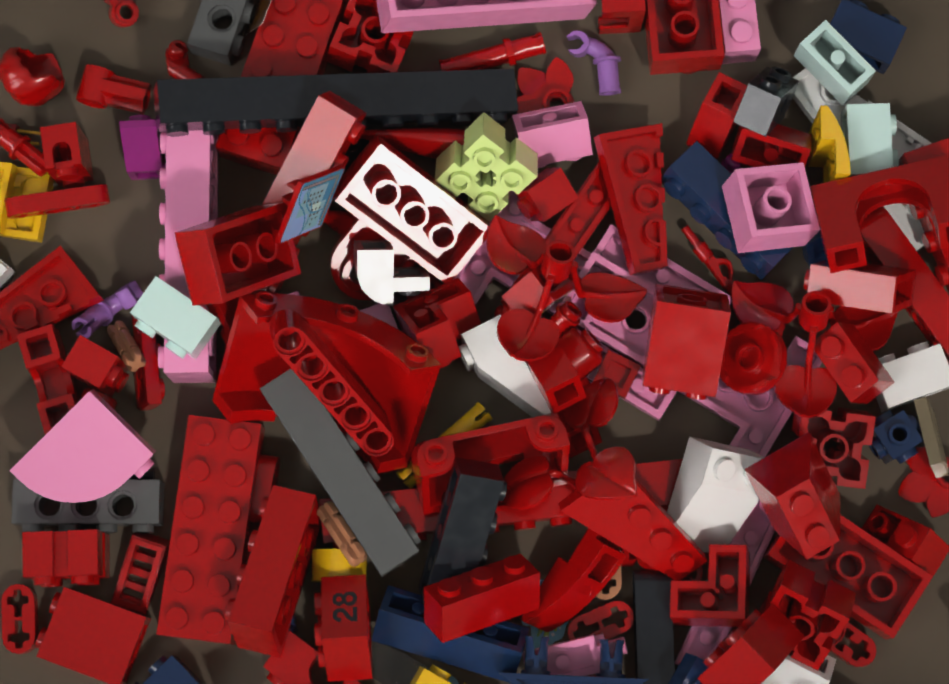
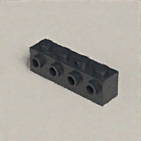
[419,457,507,605]

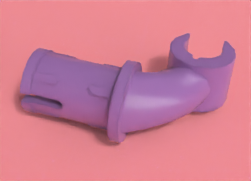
[567,30,621,96]
[72,280,143,338]

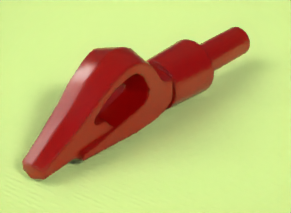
[681,225,734,296]

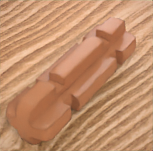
[107,320,146,372]
[316,501,367,567]

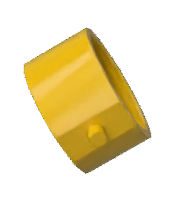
[311,549,367,583]

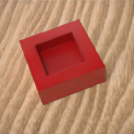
[593,350,641,399]

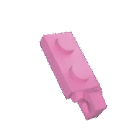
[522,633,628,676]

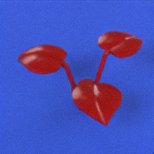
[486,215,647,361]
[731,281,899,418]
[498,378,637,510]

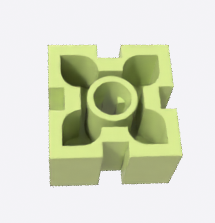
[435,112,538,222]

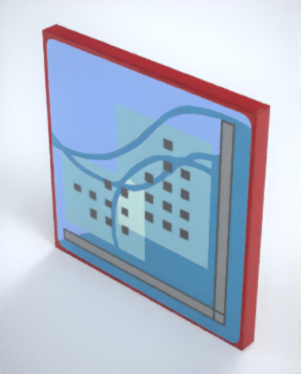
[274,164,345,245]

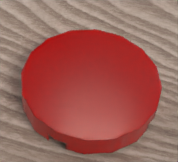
[720,322,787,396]

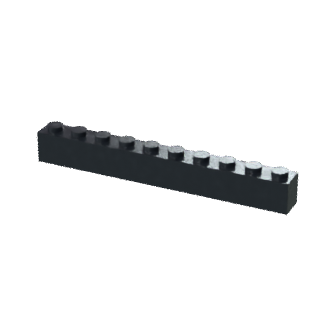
[153,69,518,137]

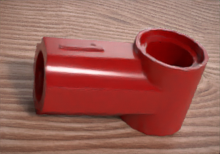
[76,64,152,115]

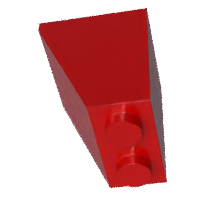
[642,284,731,400]
[744,432,840,560]

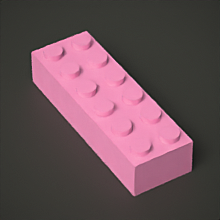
[376,0,597,33]

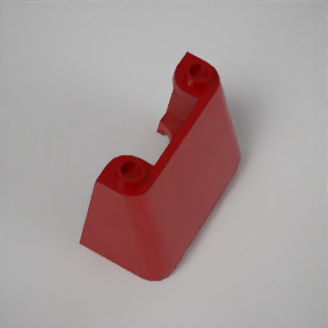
[411,415,570,515]

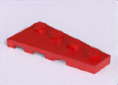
[594,123,668,276]
[0,245,104,350]
[559,478,707,581]

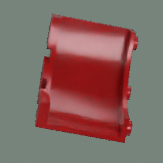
[212,291,441,474]

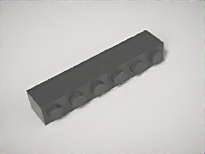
[260,369,421,577]

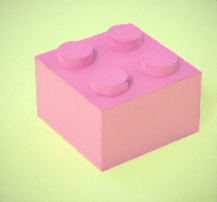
[722,162,820,253]

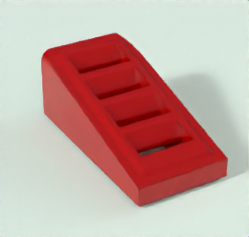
[111,533,170,615]

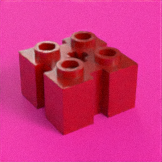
[326,0,415,73]
[791,407,876,489]
[22,529,110,587]
[758,560,856,671]

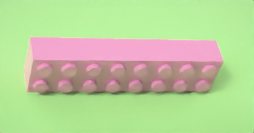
[158,130,218,383]

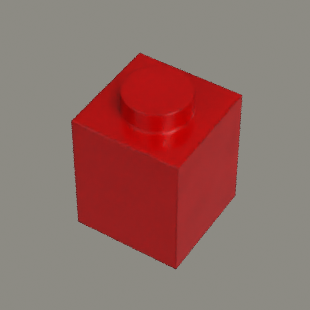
[514,167,579,222]

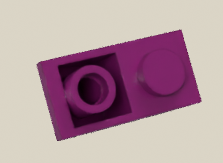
[119,115,166,180]

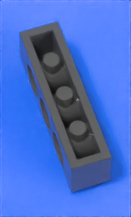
[187,0,256,66]
[11,479,165,533]

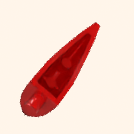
[360,127,465,159]

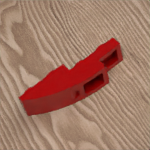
[521,528,627,633]

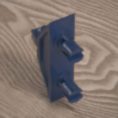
[499,636,649,684]

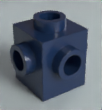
[868,410,924,464]

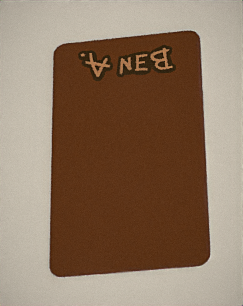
[245,0,271,35]

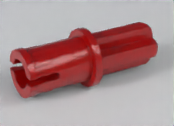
[0,118,47,177]

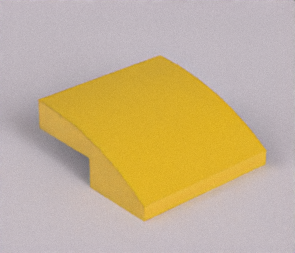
[808,105,851,183]
[0,162,54,243]

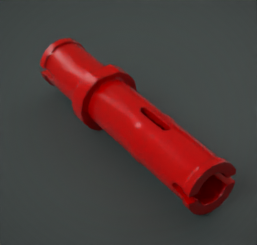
[439,32,546,71]

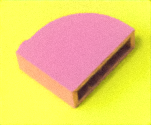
[10,389,156,503]

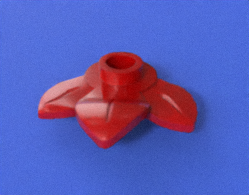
[517,57,574,114]
[898,447,949,518]

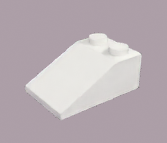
[459,314,551,417]
[667,436,765,553]

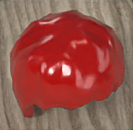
[0,47,65,106]

